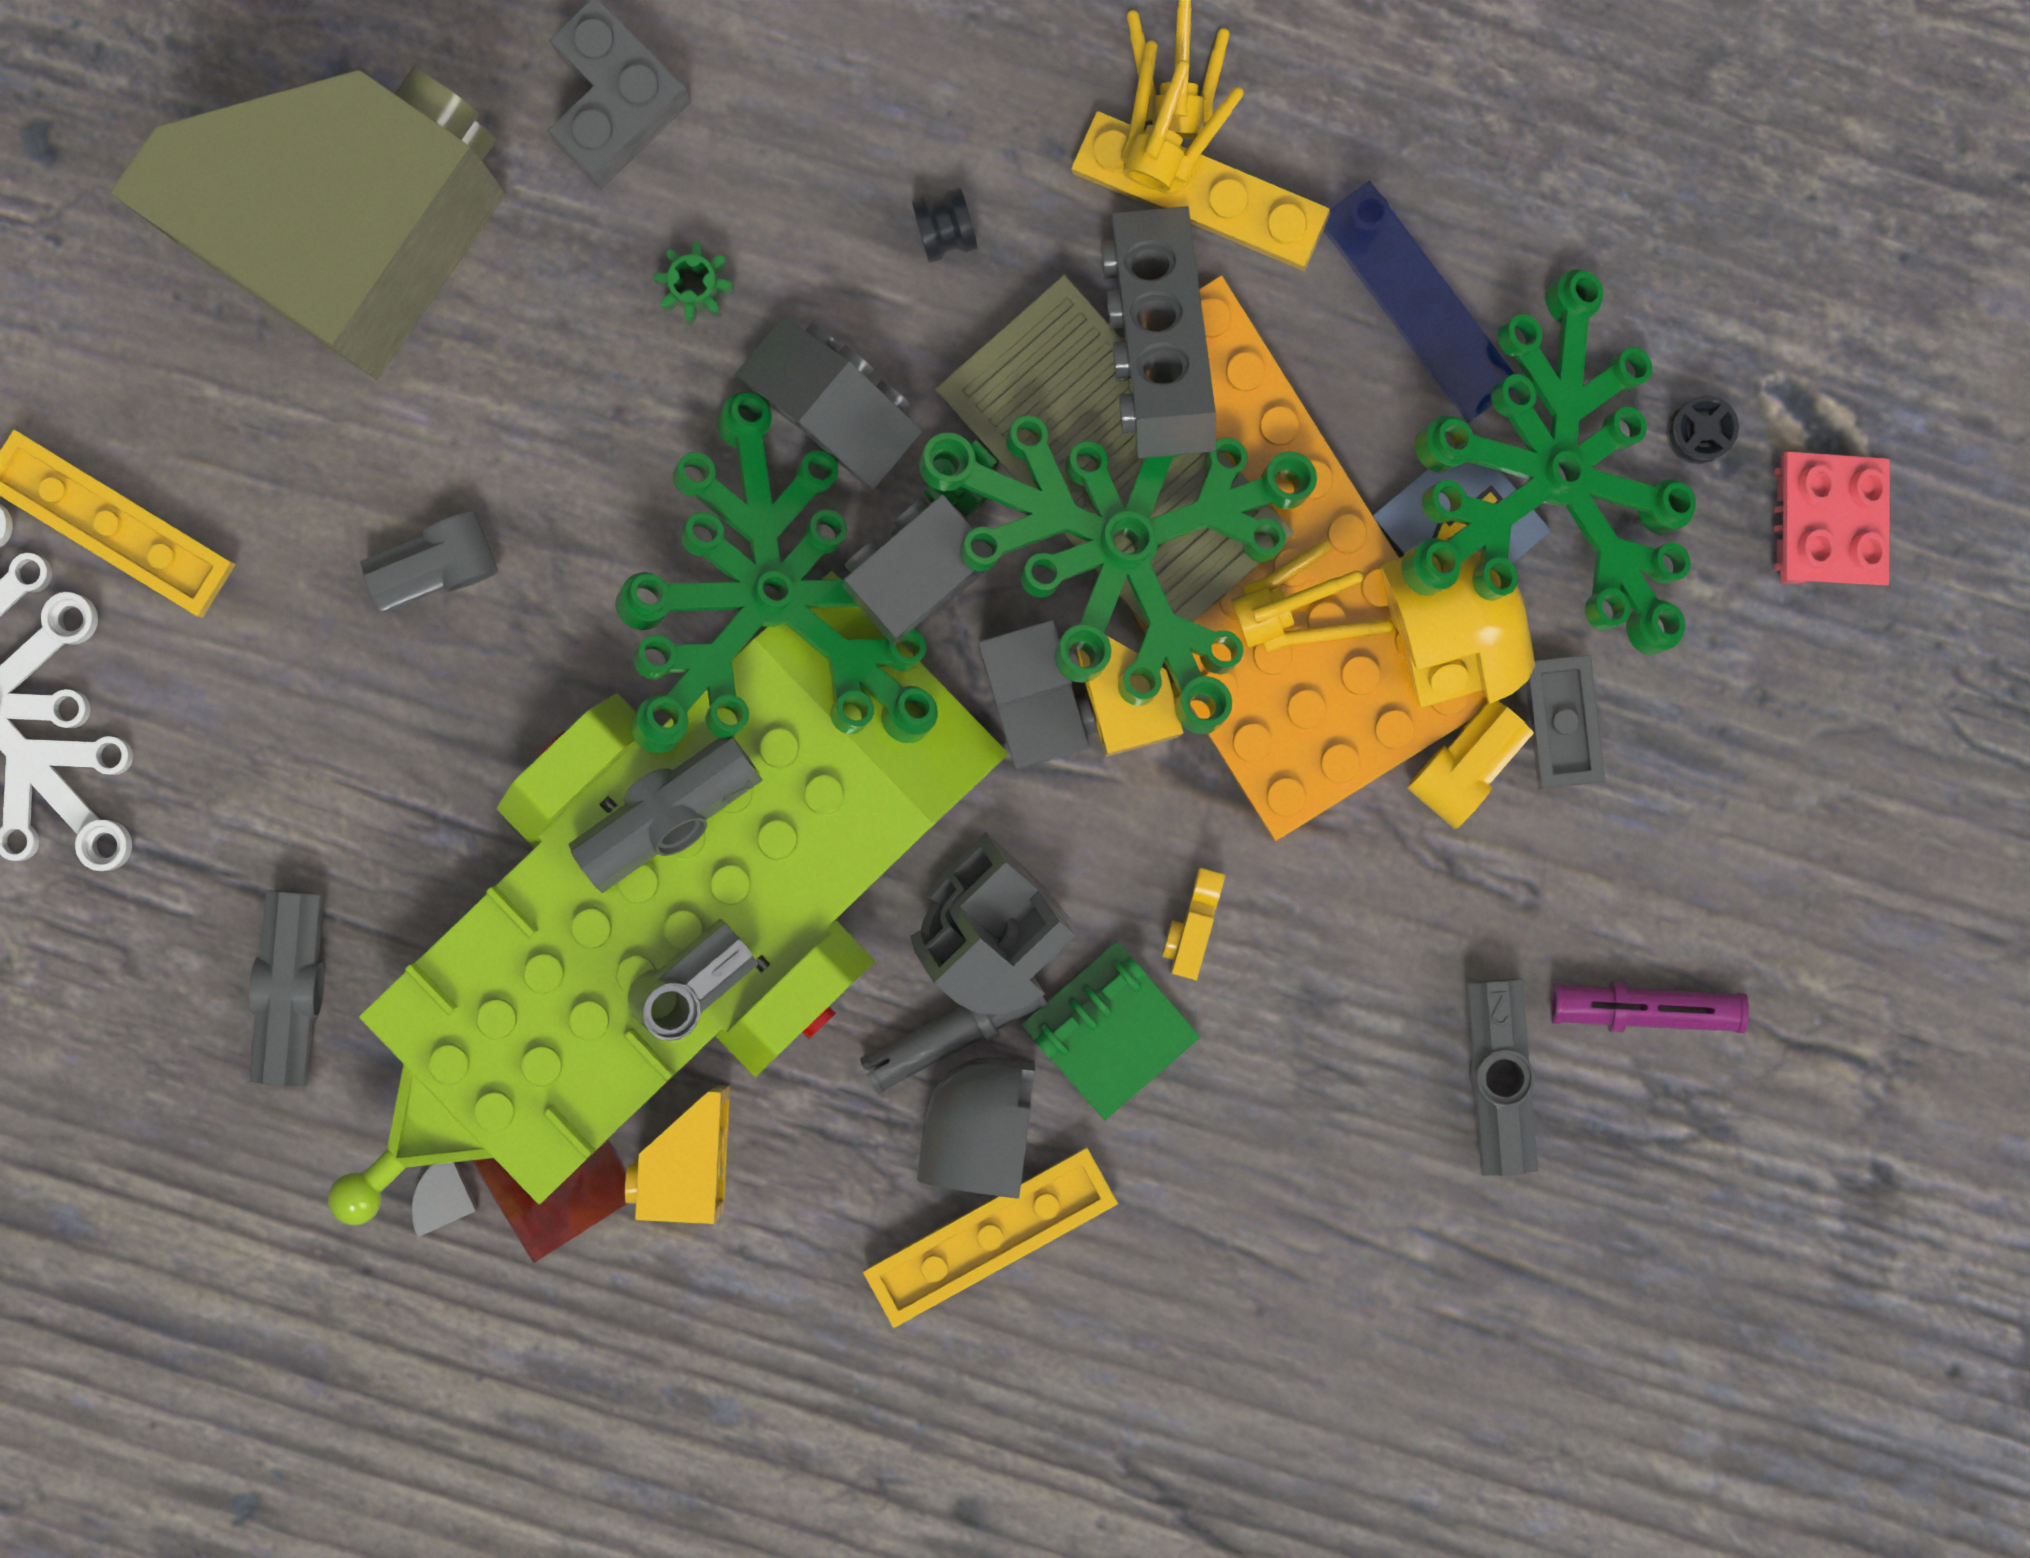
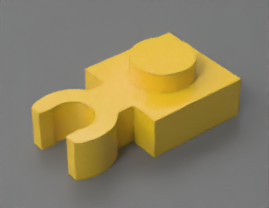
[1162,868,1226,981]

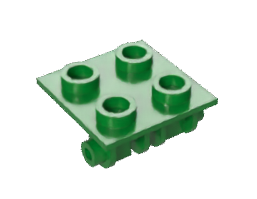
[1021,941,1201,1121]

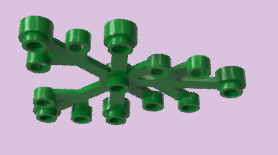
[1401,269,1696,655]
[615,392,938,753]
[919,415,1317,734]

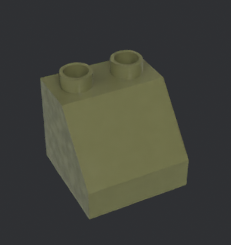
[110,67,506,380]

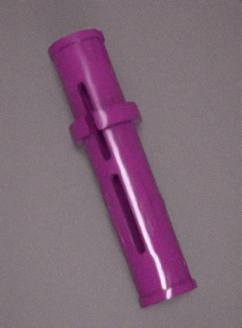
[1550,981,1749,1033]

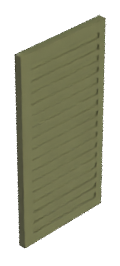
[935,275,1294,628]

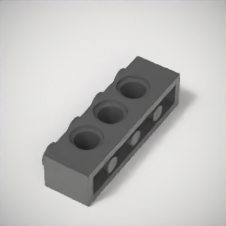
[1101,206,1216,458]

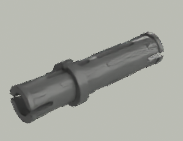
[860,995,1048,1095]

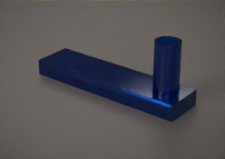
[1323,180,1515,424]

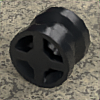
[912,187,978,263]
[1667,395,1739,465]

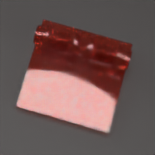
[470,1142,628,1263]

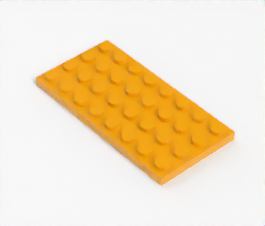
[1121,275,1488,842]

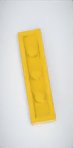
[1071,111,1330,272]
[0,429,236,618]
[863,1146,1118,1328]

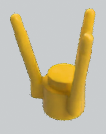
[1127,0,1230,139]
[1120,40,1244,192]
[1231,541,1394,653]

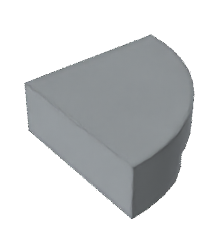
[412,1162,478,1238]

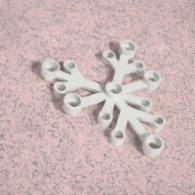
[0,504,133,871]

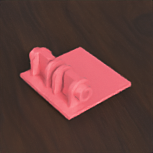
[1773,452,1890,586]

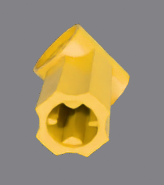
[1407,701,1534,830]

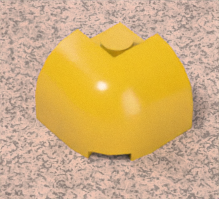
[1380,551,1535,708]

